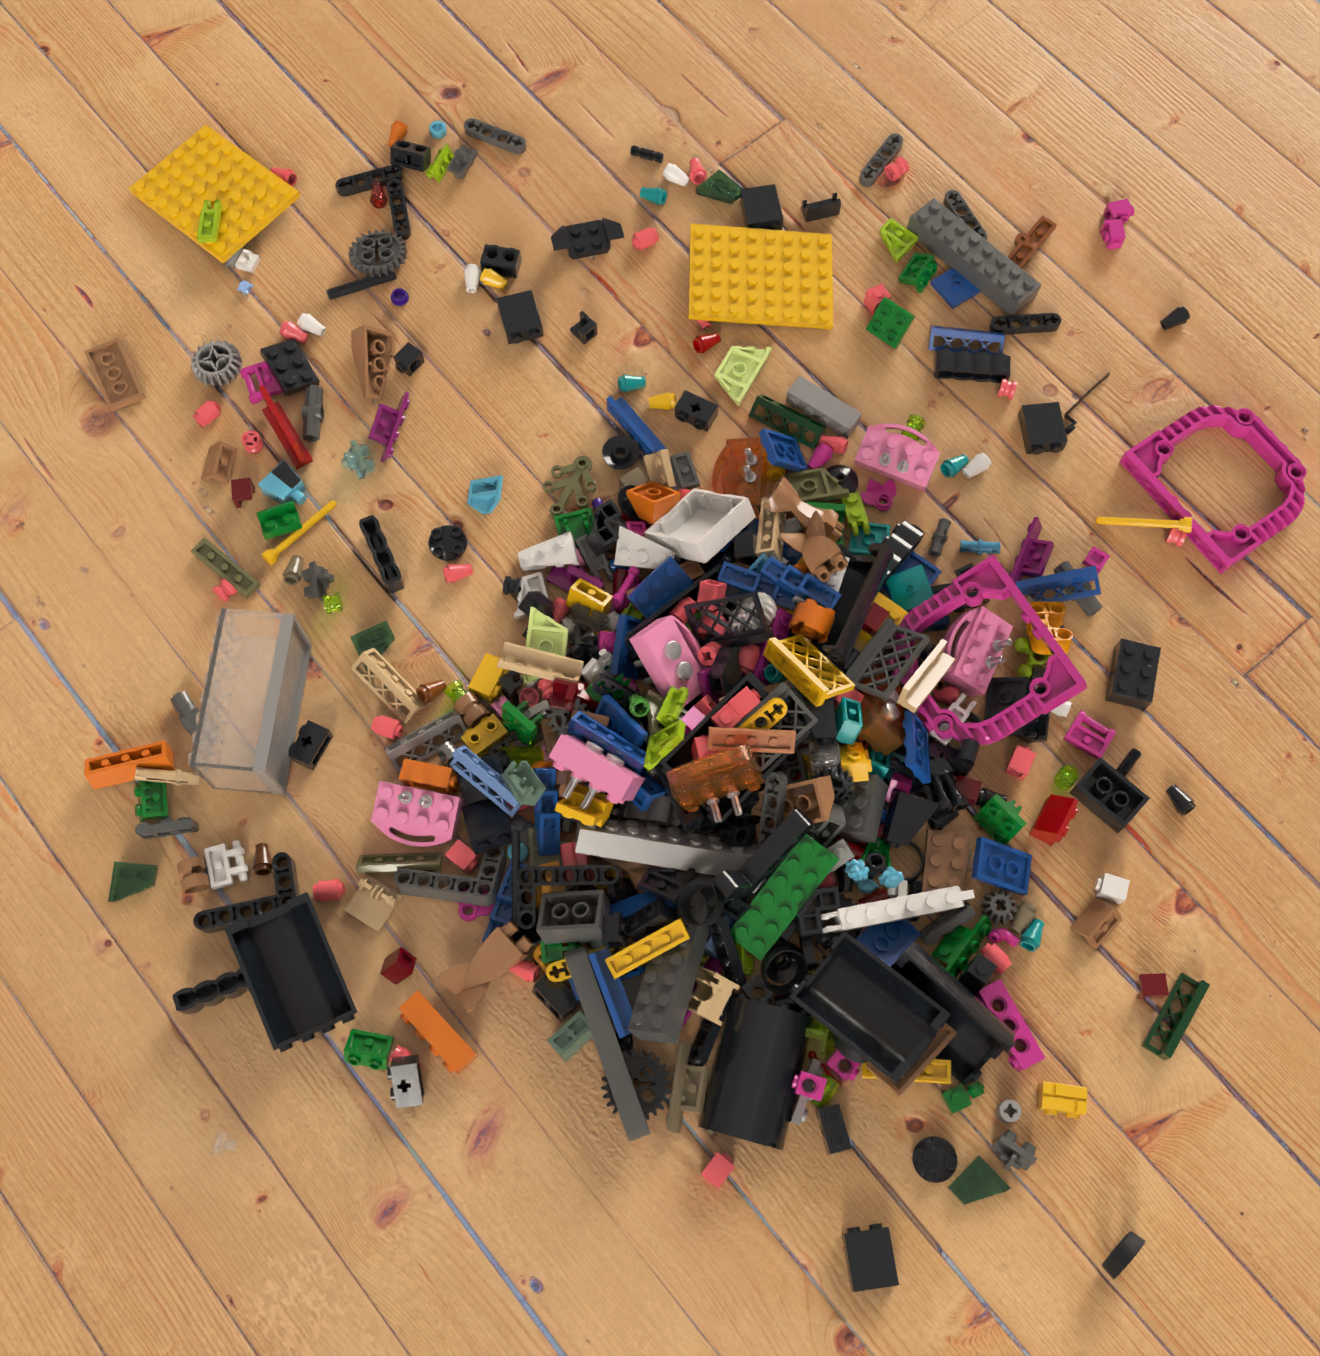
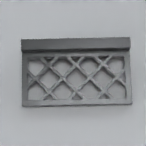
[845,618,930,700]
[731,682,819,778]

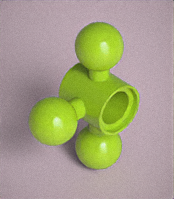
[1014,637,1049,678]

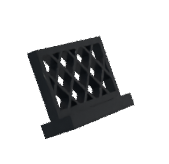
[684,591,774,648]

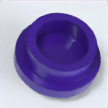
[391,288,409,306]

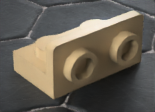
[643,449,676,488]

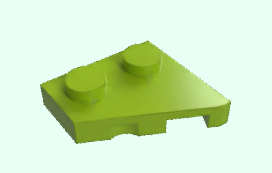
[643,720,686,771]

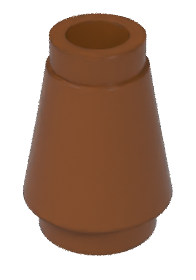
[416,679,447,703]

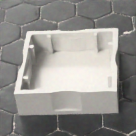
[644,488,756,563]

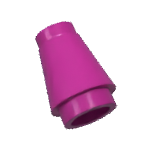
[807,443,834,469]

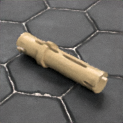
[135,767,200,786]

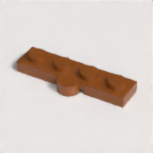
[1008,215,1057,269]

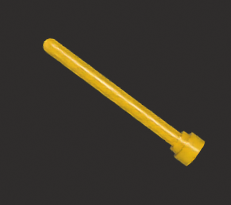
[261,500,337,566]
[1095,517,1192,533]

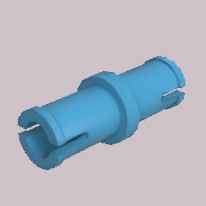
[960,539,1001,555]

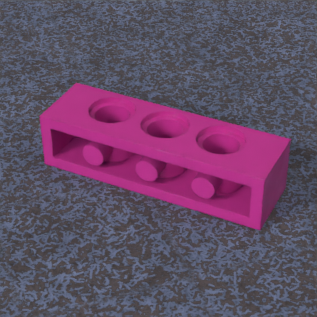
[975,979,1045,1072]

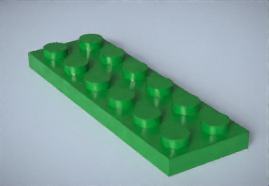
[730,834,839,961]

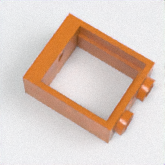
[399,758,459,795]

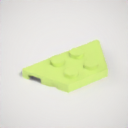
[714,346,772,406]
[522,607,569,684]

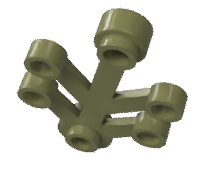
[543,456,597,520]

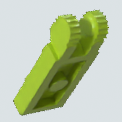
[197,200,222,243]
[840,492,870,537]

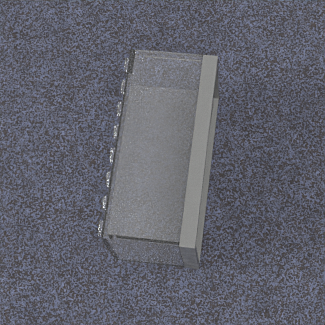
[188,608,312,795]

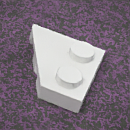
[514,571,549,620]

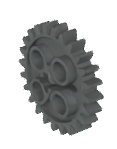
[348,229,408,277]

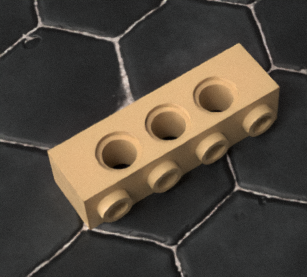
[755,496,787,563]

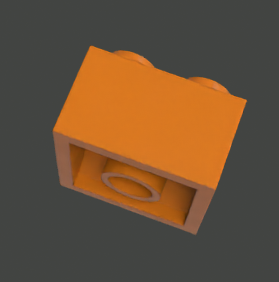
[626,481,681,524]

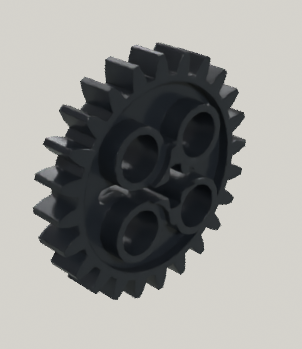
[601,1049,672,1121]

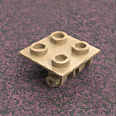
[344,875,402,932]

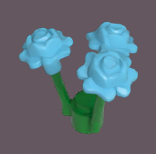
[845,837,904,894]

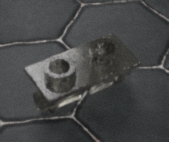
[566,603,610,632]

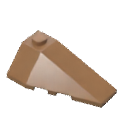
[351,325,395,401]
[751,775,835,823]

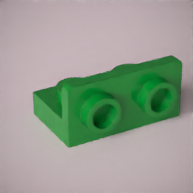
[898,252,937,293]
[256,501,302,540]
[134,780,168,823]
[343,1029,394,1070]

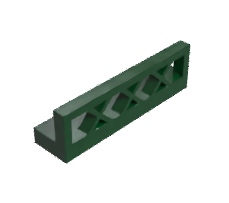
[748,394,827,449]
[1141,973,1210,1060]

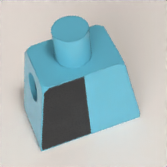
[258,460,307,505]

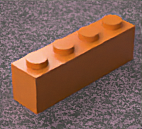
[84,740,175,790]
[398,990,478,1074]

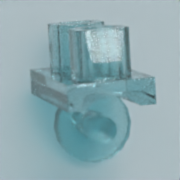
[341,440,375,479]

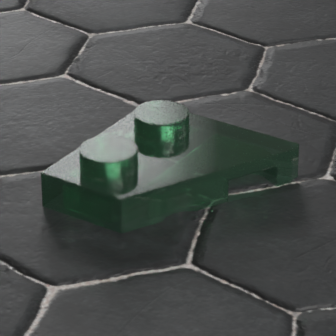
[696,169,743,204]
[350,621,395,672]
[108,861,158,902]
[947,1155,1010,1205]

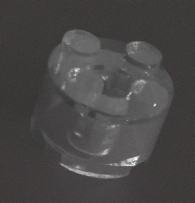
[808,740,841,775]

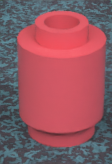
[631,227,659,251]
[192,400,221,427]
[669,596,697,625]
[738,644,760,675]
[371,715,403,740]
[313,879,345,902]
[980,943,1012,975]

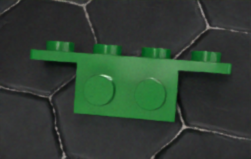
[932,915,992,978]

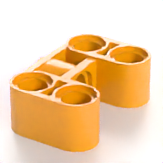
[1026,601,1073,655]

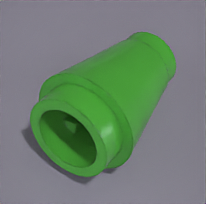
[629,694,650,717]

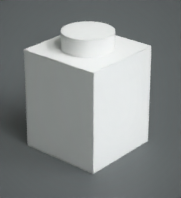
[1094,873,1130,904]

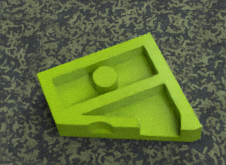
[879,218,919,263]

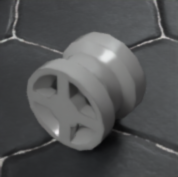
[996,1100,1022,1123]

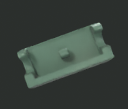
[500,760,546,806]
[547,1010,592,1062]

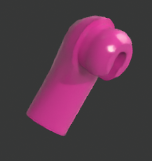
[988,928,1020,947]

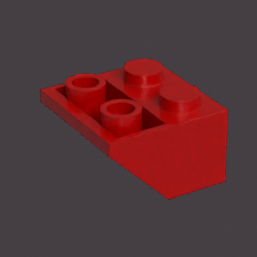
[1029,794,1079,846]

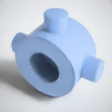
[237,280,253,295]

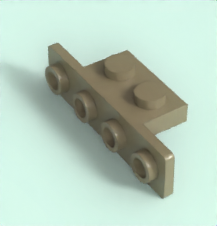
[666,1041,709,1133]

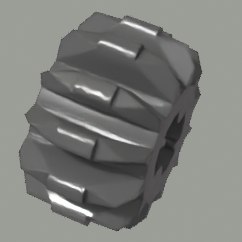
[980,889,1017,925]

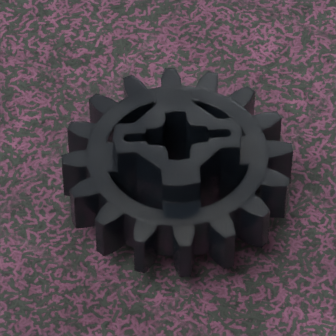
[810,765,854,804]

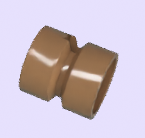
[453,691,491,728]
[177,857,211,894]

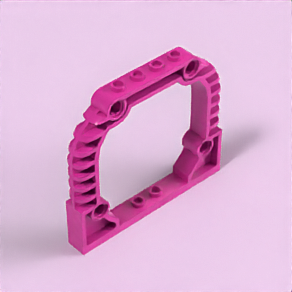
[1120,405,1307,574]
[889,554,1087,745]

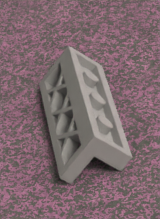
[384,709,467,774]

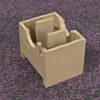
[687,966,740,1026]

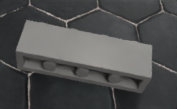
[786,376,862,439]

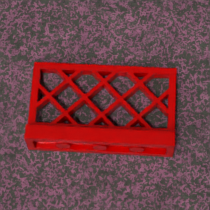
[258,385,313,470]

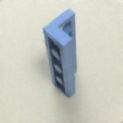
[449,745,522,817]

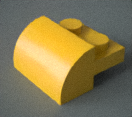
[555,784,614,827]

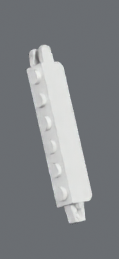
[820,886,975,933]

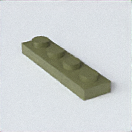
[191,538,261,599]
[356,852,443,874]

